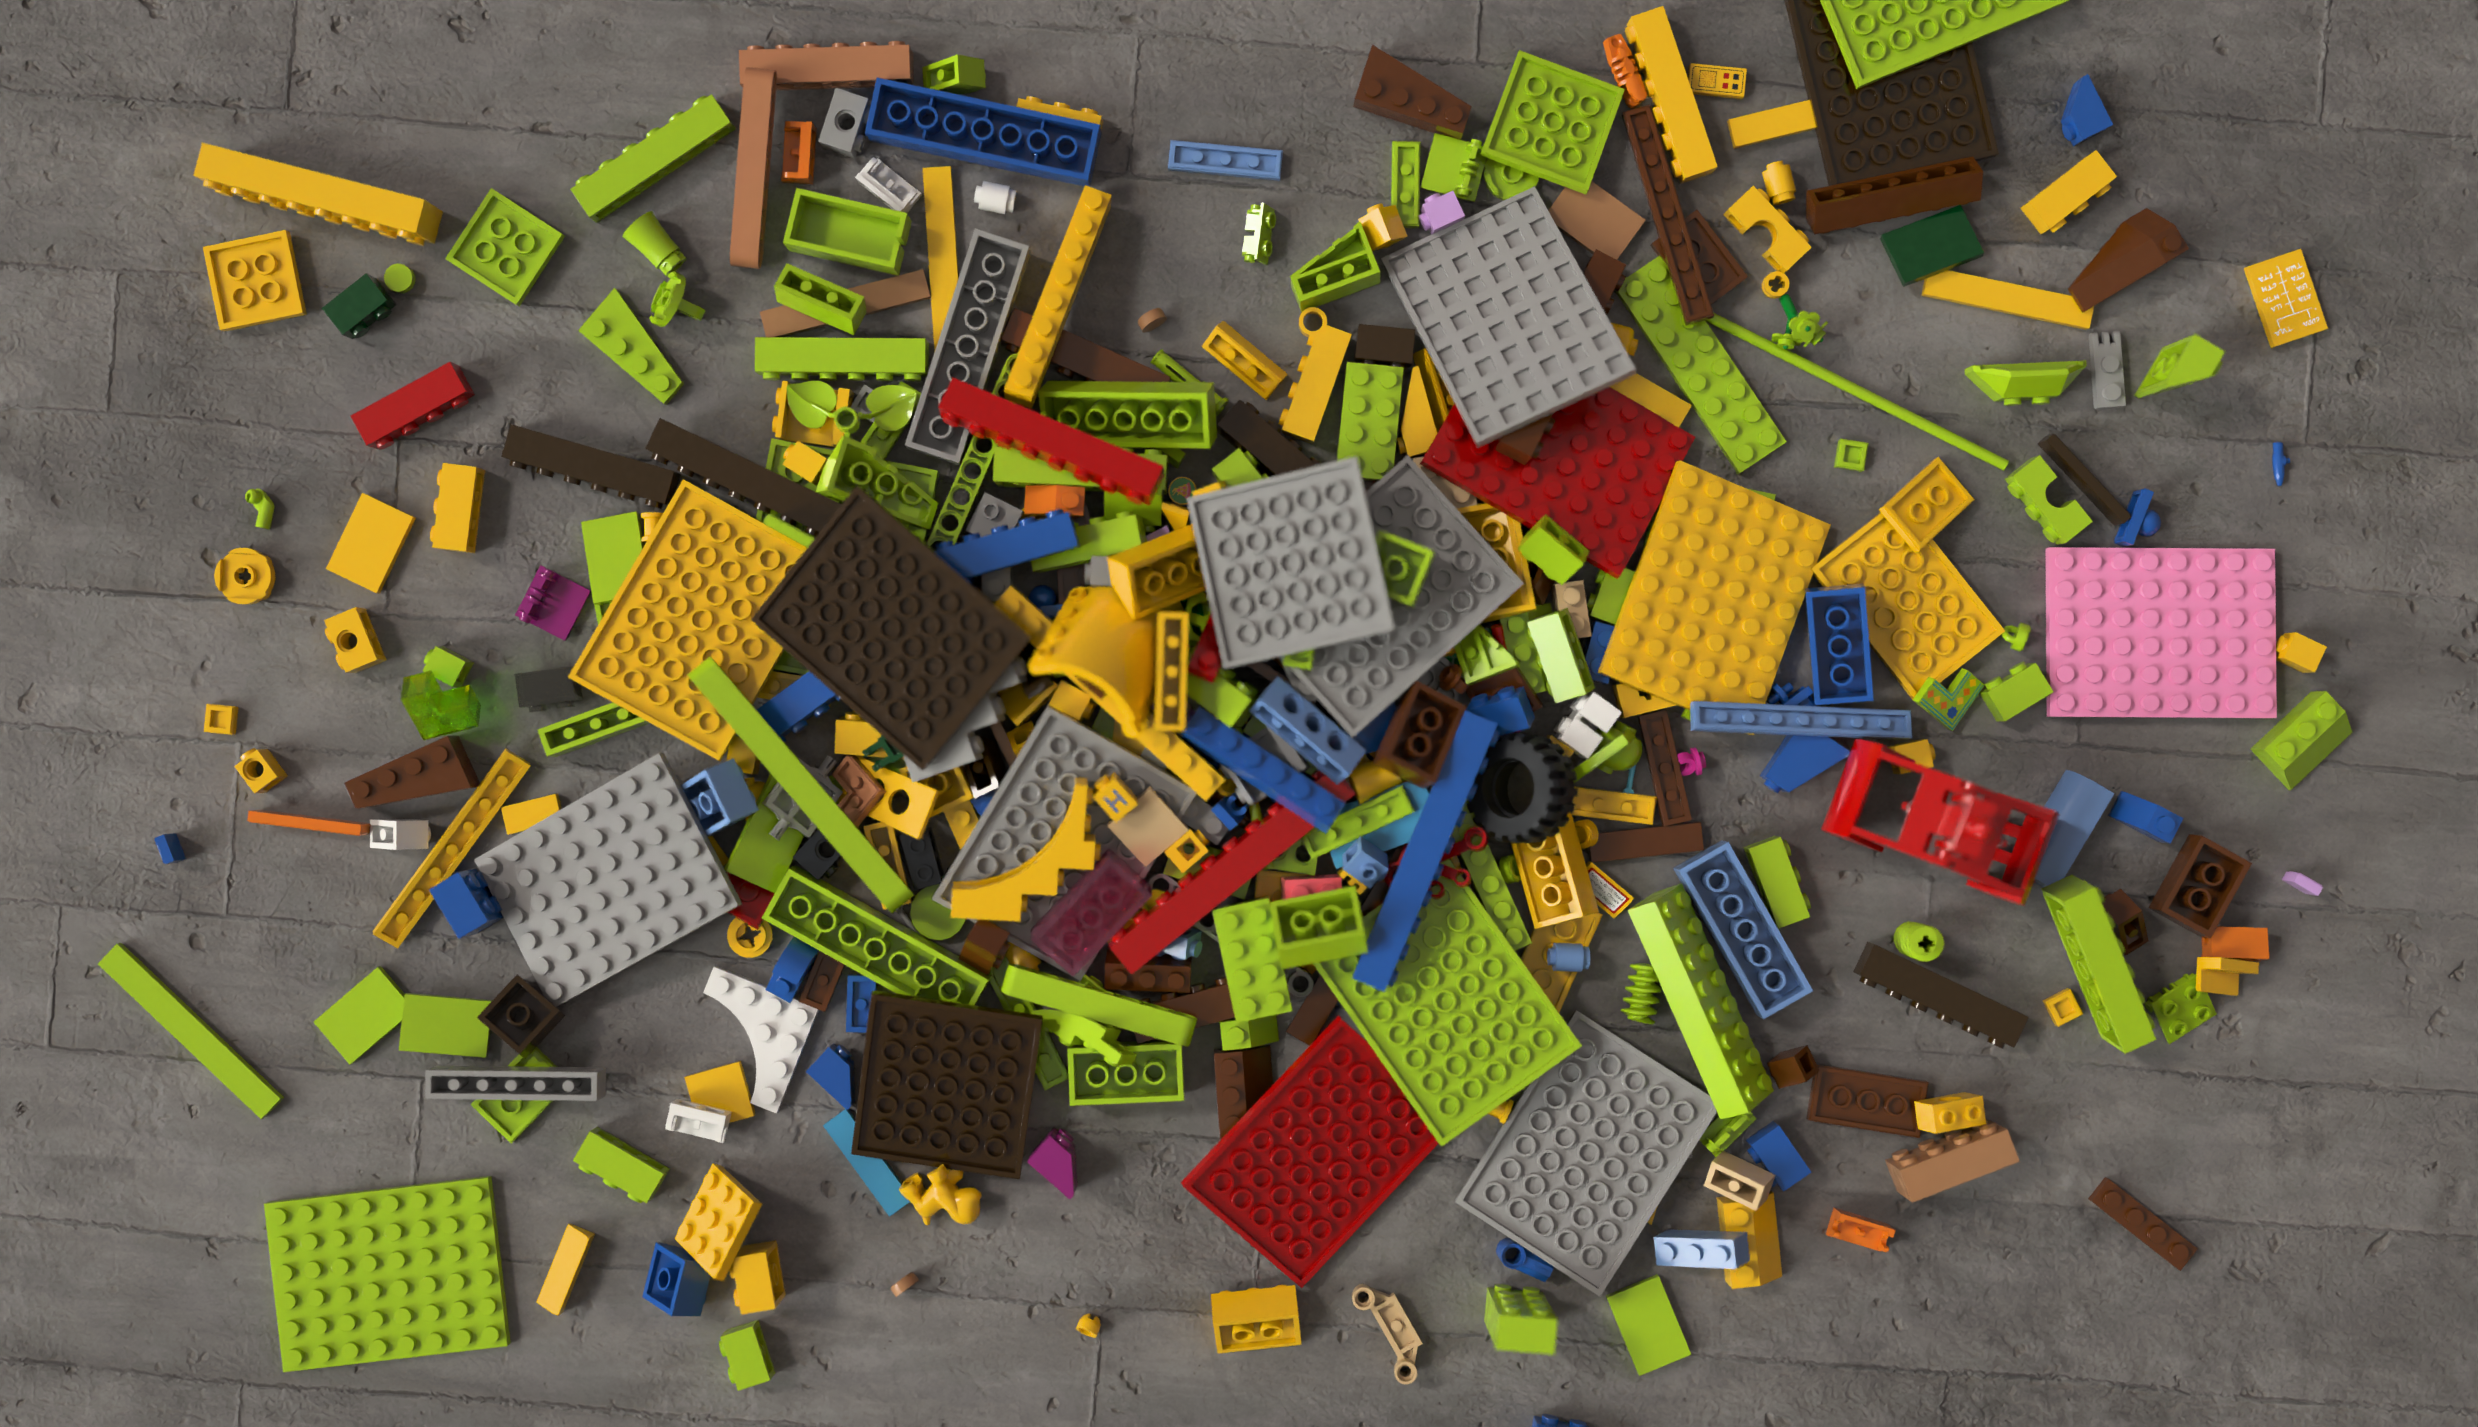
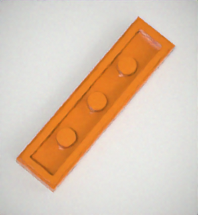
[247,810,370,836]

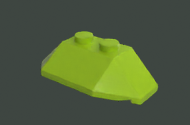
[1965,360,2087,406]

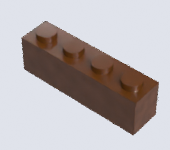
[1134,976,1235,1044]

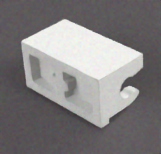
[855,157,922,213]
[665,1099,732,1143]

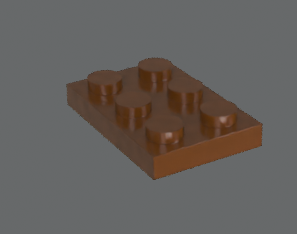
[1650,210,1748,305]

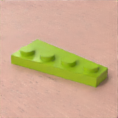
[578,288,684,405]

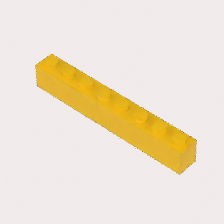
[1005,185,1112,409]

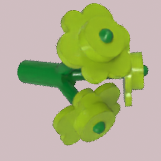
[1771,294,1828,349]

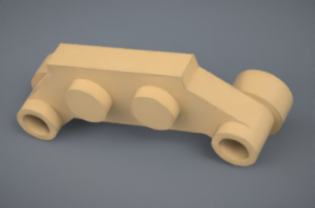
[1352,1284,1423,1384]

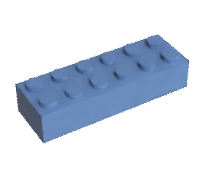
[1673,840,1813,1019]

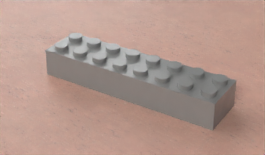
[905,228,1031,466]

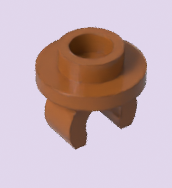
[1439,664,1469,694]

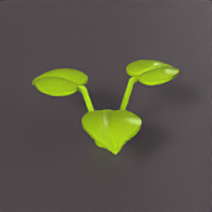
[787,381,917,439]

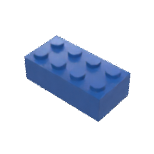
[1805,584,1874,705]

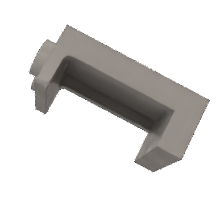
[1219,726,1311,805]

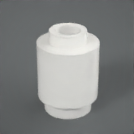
[974,181,1017,214]

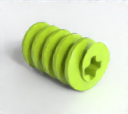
[1893,921,1944,962]
[1620,962,1662,1024]

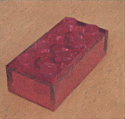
[1031,848,1152,977]

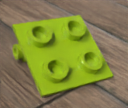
[1420,133,1486,202]
[2144,973,2217,1044]

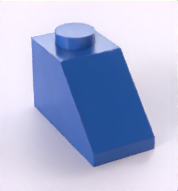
[2061,74,2113,146]
[2108,791,2184,844]
[806,1043,856,1110]

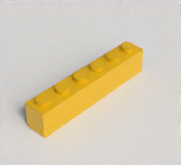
[1625,6,1718,184]

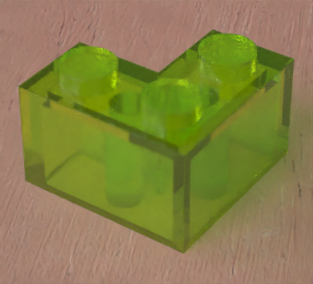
[400,671,481,741]

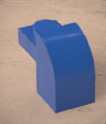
[766,937,819,1003]

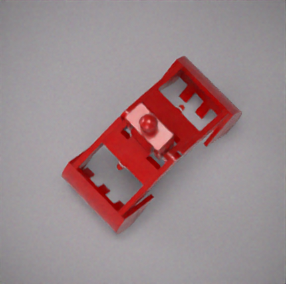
[1821,739,2060,907]

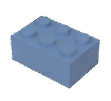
[681,758,758,837]

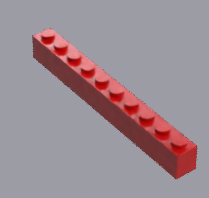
[1108,769,1356,975]

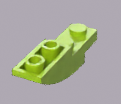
[1031,1009,1137,1067]

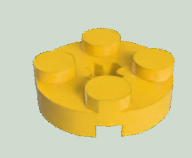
[214,548,275,605]

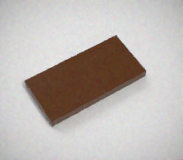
[1806,1064,1929,1138]

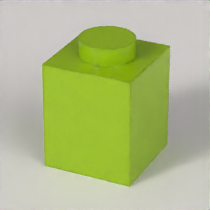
[423,646,474,687]

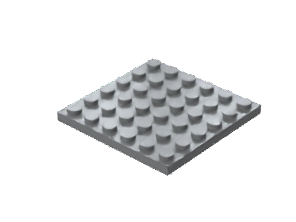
[1187,457,1396,669]

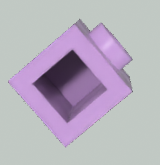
[1419,191,1465,235]

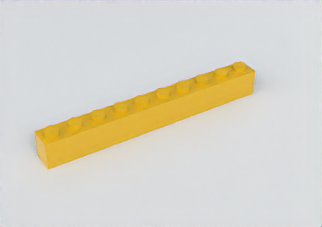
[995,586,1227,801]

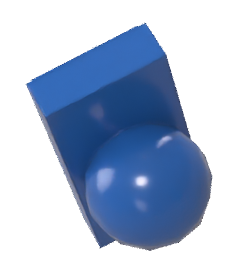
[2114,488,2161,547]
[1028,585,1063,618]

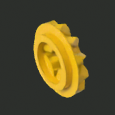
[727,918,773,958]

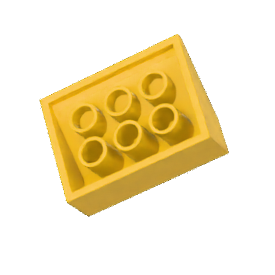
[1456,503,1536,624]

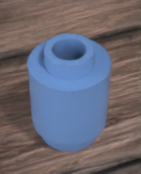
[1547,943,1590,972]

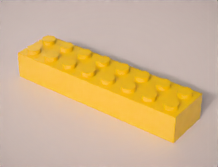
[194,143,443,246]

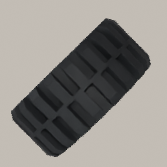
[1467,733,1578,843]

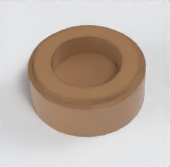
[1137,308,1167,333]
[891,1272,919,1297]

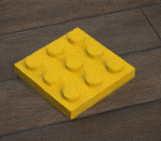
[203,230,307,332]
[675,1163,762,1281]

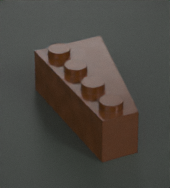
[1353,44,1472,140]
[344,736,480,809]

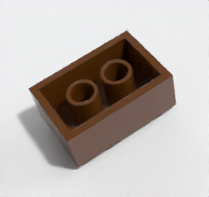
[1373,681,1467,789]
[2148,834,2252,938]

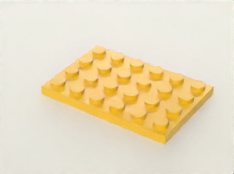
[1811,512,2005,700]

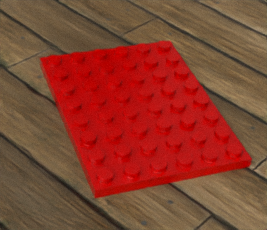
[1420,387,1695,579]
[1181,1015,1439,1288]

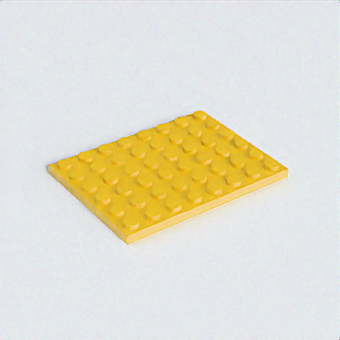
[1598,460,1831,735]
[568,479,807,761]

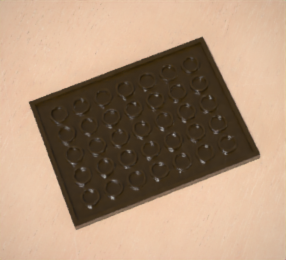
[1784,0,1999,186]
[751,486,1034,771]

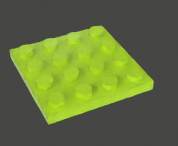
[1480,50,1625,194]

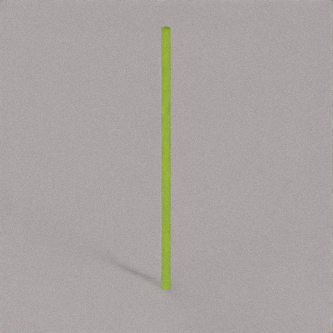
[1705,312,2009,470]

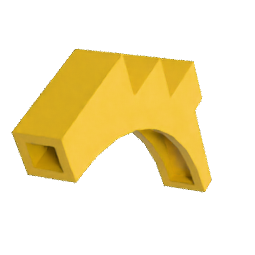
[951,777,1101,921]

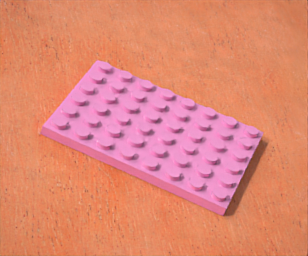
[2045,547,2277,718]

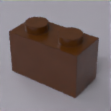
[958,919,1010,975]

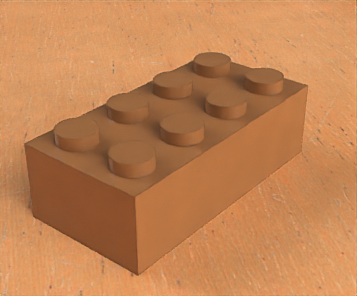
[1885,1119,2020,1203]

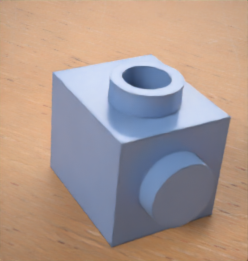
[1342,836,1388,888]

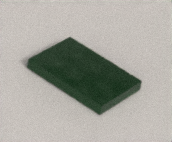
[1880,205,1984,287]

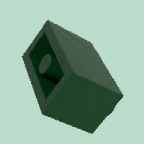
[322,273,397,339]

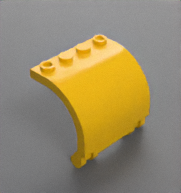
[1028,586,1158,738]

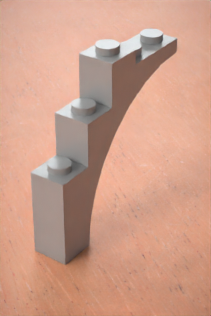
[903,656,1028,782]

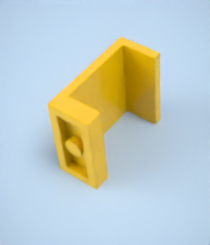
[772,381,854,447]

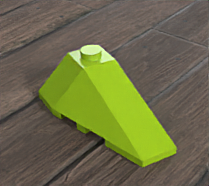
[816,436,938,530]

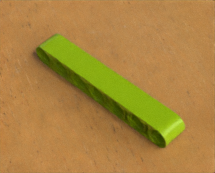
[1001,963,1198,1047]

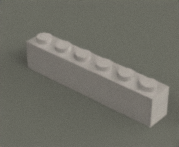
[425,1065,606,1101]

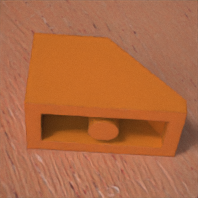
[1024,485,1085,518]

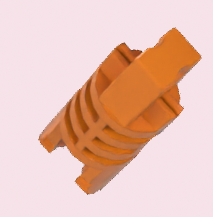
[1603,34,1647,109]

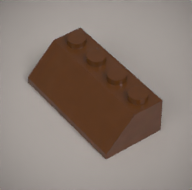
[1214,1045,1273,1140]

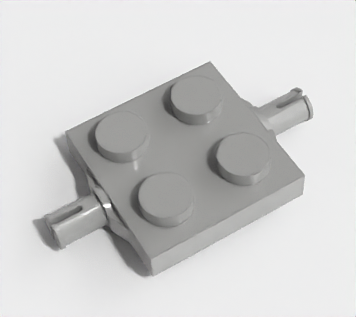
[762,755,843,840]

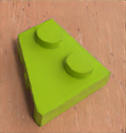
[1454,623,1520,685]

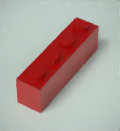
[351,362,475,450]

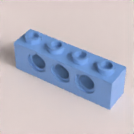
[1249,677,1366,785]

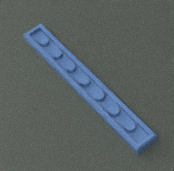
[1690,701,1912,740]

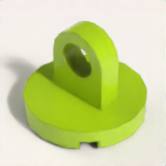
[649,271,706,327]

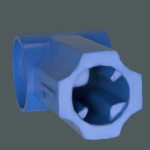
[1496,1238,1554,1282]

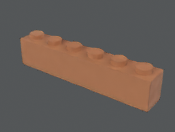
[739,41,914,90]

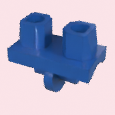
[1766,683,1816,706]

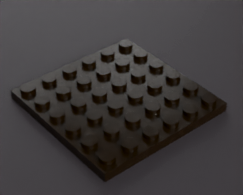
[851,990,1043,1179]

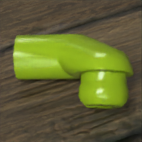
[245,489,275,530]

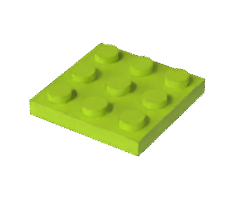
[445,188,565,307]

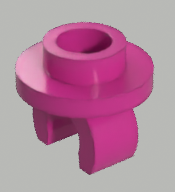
[1677,747,1706,776]

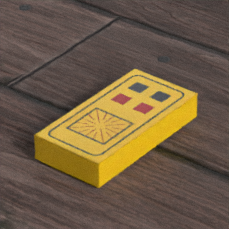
[1688,63,1747,99]

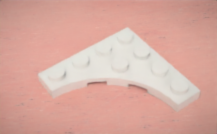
[703,966,819,1114]

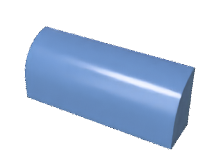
[2034,770,2114,887]

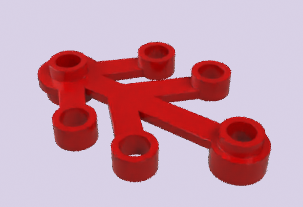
[1384,827,1488,899]

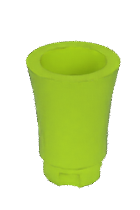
[622,211,687,277]

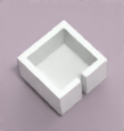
[1554,692,1622,759]

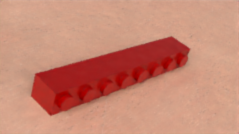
[938,377,1164,506]

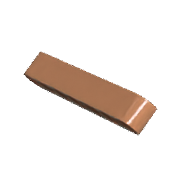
[730,67,777,269]

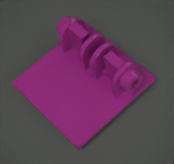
[515,565,591,641]

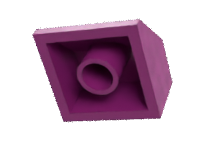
[1027,1127,1078,1200]

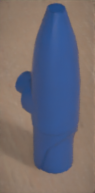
[2272,442,2290,486]

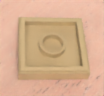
[1107,787,1189,867]

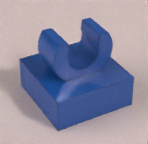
[1211,792,1250,831]

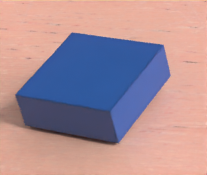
[155,833,186,864]

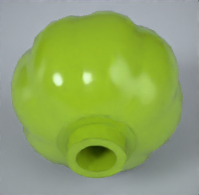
[1592,720,1642,774]

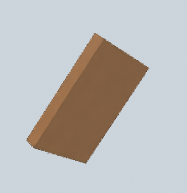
[1548,181,1645,259]

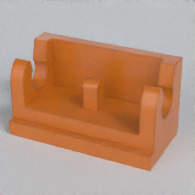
[781,121,817,184]
[2201,926,2269,962]
[1826,1208,1896,1252]

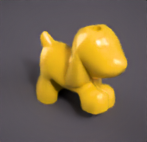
[899,1164,982,1225]

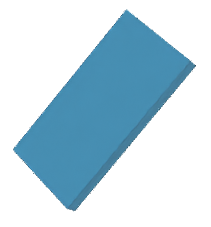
[1330,782,1430,869]

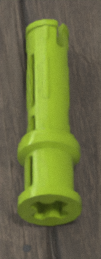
[1150,349,1229,417]

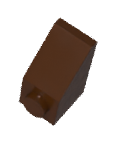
[2102,889,2149,956]

